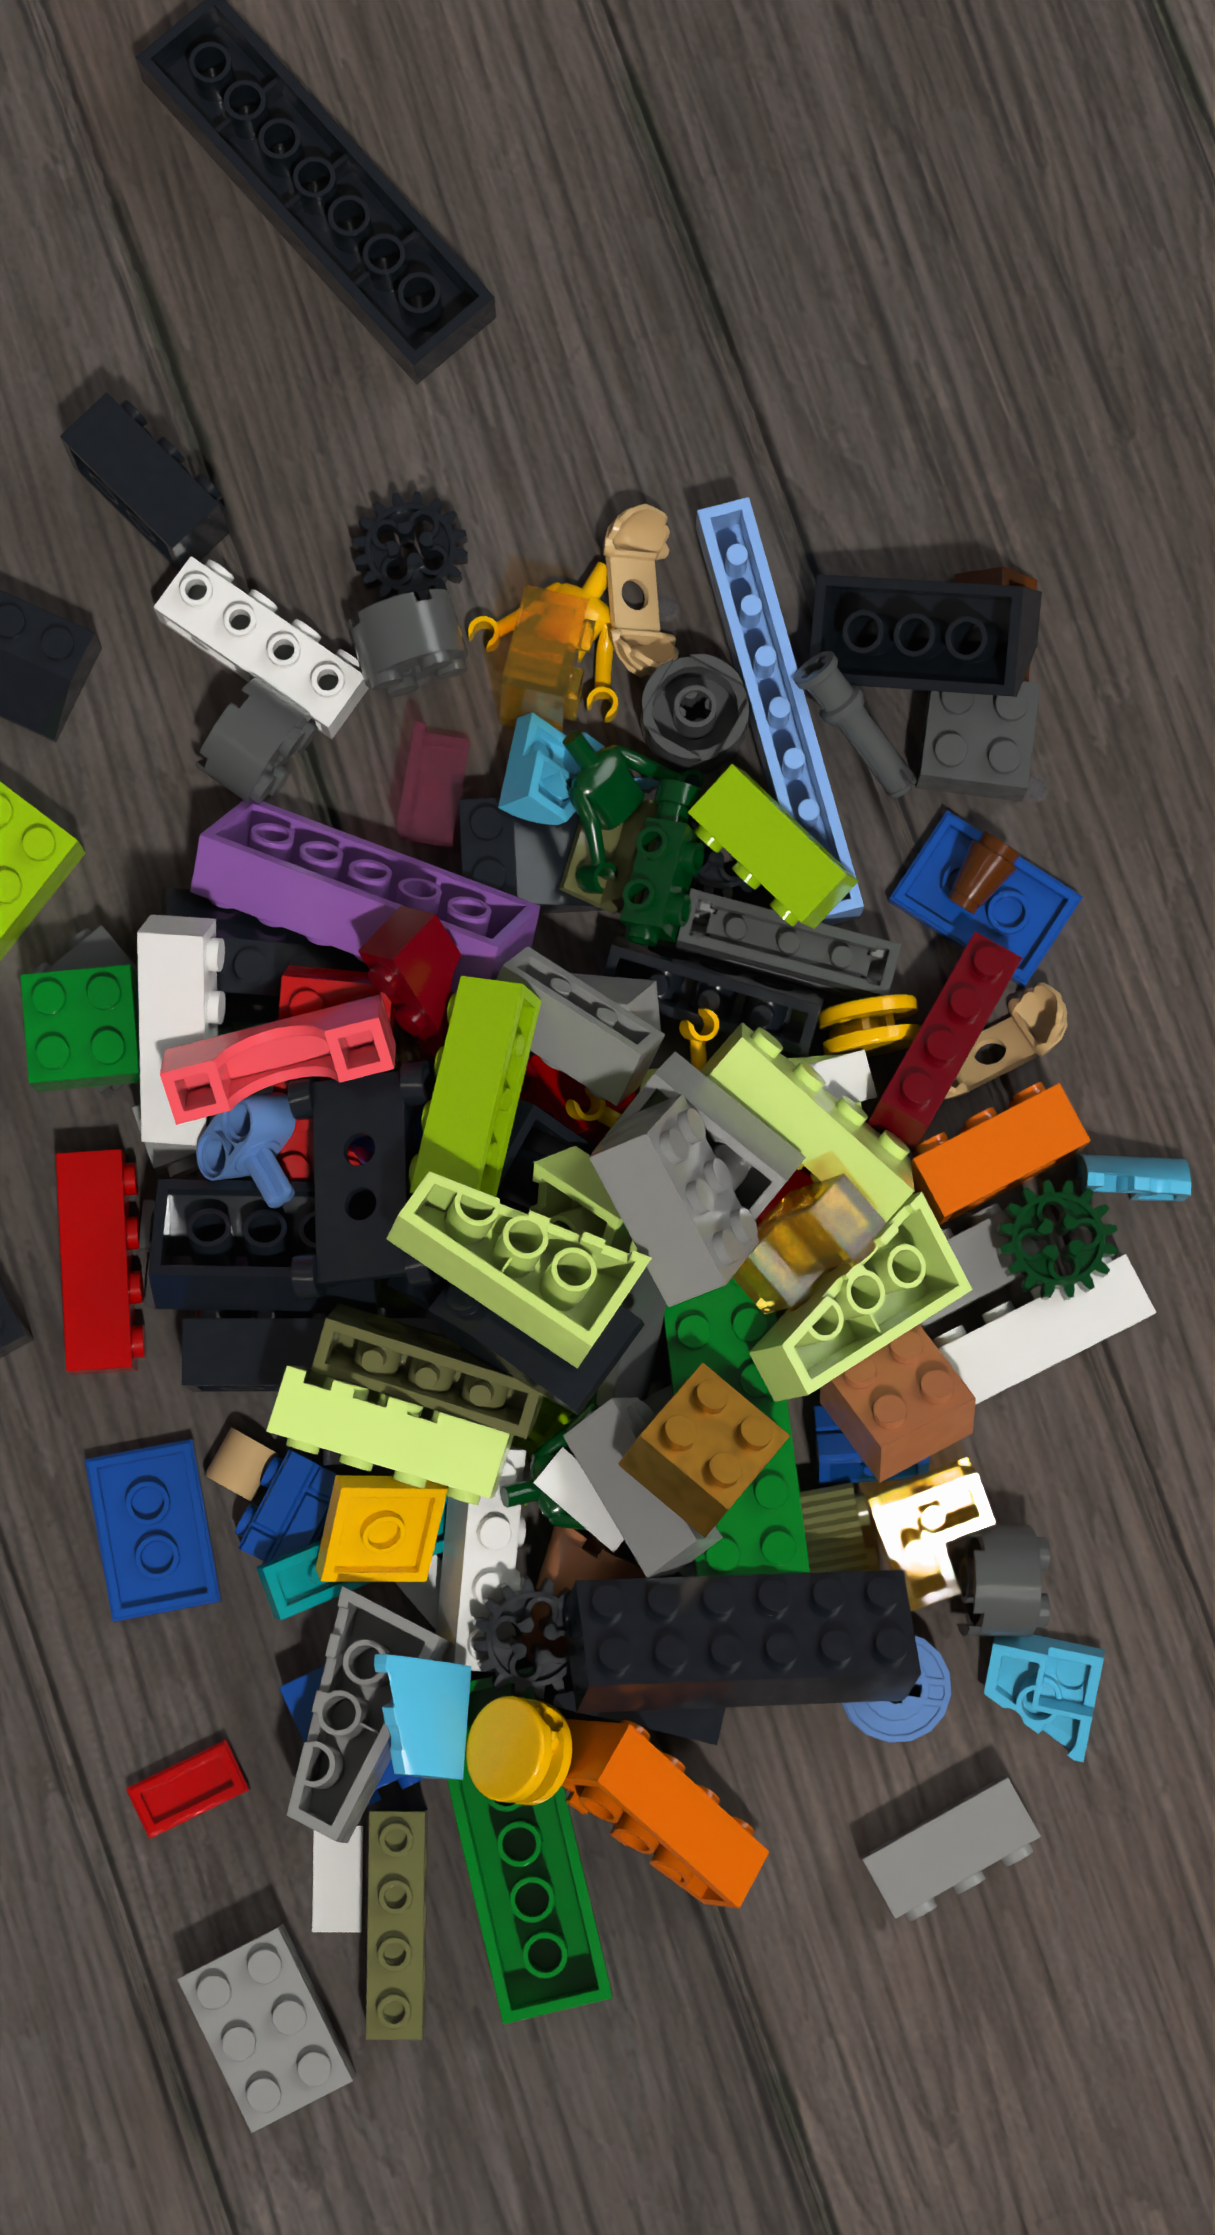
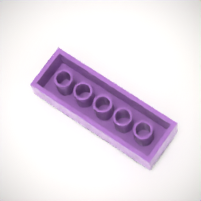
[190,800,540,993]

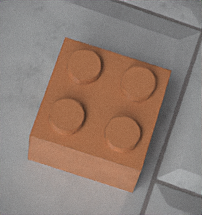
[820,1324,976,1483]

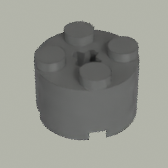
[347,589,468,697]
[641,653,749,774]
[196,678,318,804]
[952,1525,1050,1637]

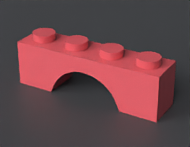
[160,994,396,1125]

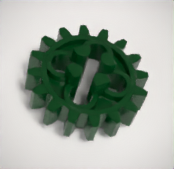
[996,1180,1118,1301]

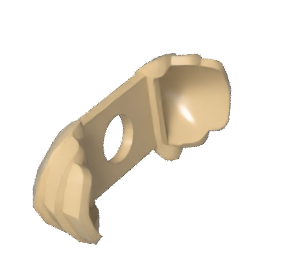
[603,504,679,678]
[905,982,1067,1099]

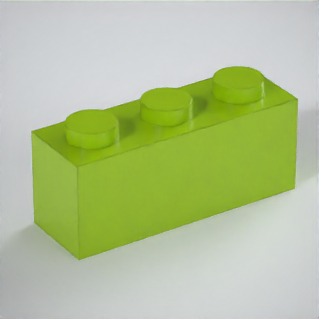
[688,764,859,929]

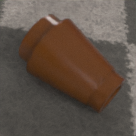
[947,831,1020,915]

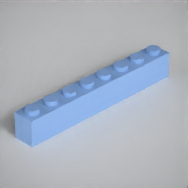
[696,497,864,925]

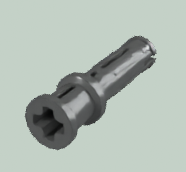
[793,651,917,799]

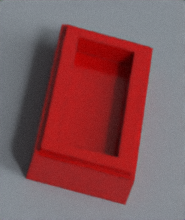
[126,1740,251,1839]

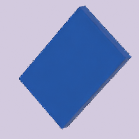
[888,810,1083,989]
[85,1439,223,1622]

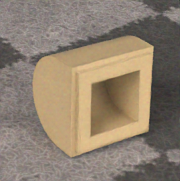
[204,1427,280,1502]

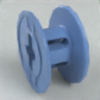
[841,1636,952,1743]

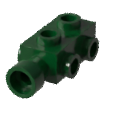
[620,779,704,946]

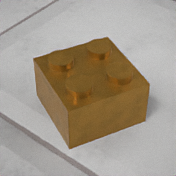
[618,1363,790,1538]

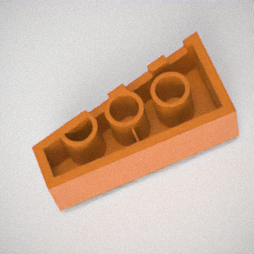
[562,1719,770,1908]

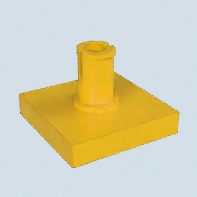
[315,1475,448,1582]

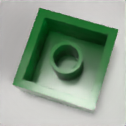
[20,964,140,1092]

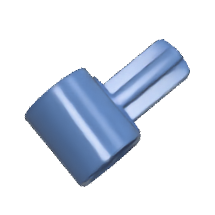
[196,1092,296,1208]

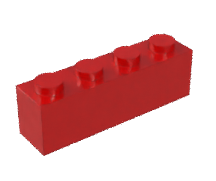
[56,1149,147,1375]

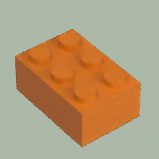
[911,1081,1091,1226]

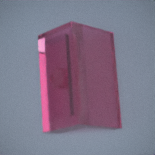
[396,721,471,848]

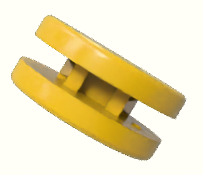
[818,994,921,1057]
[466,1696,572,1805]

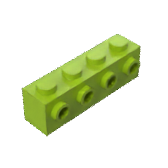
[409,976,542,1197]

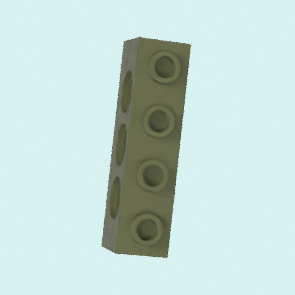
[311,1303,544,1439]
[366,1809,428,2040]

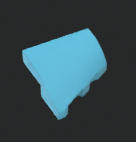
[498,712,605,825]
[1076,1154,1191,1202]
[984,1634,1105,1762]
[374,1654,472,1780]

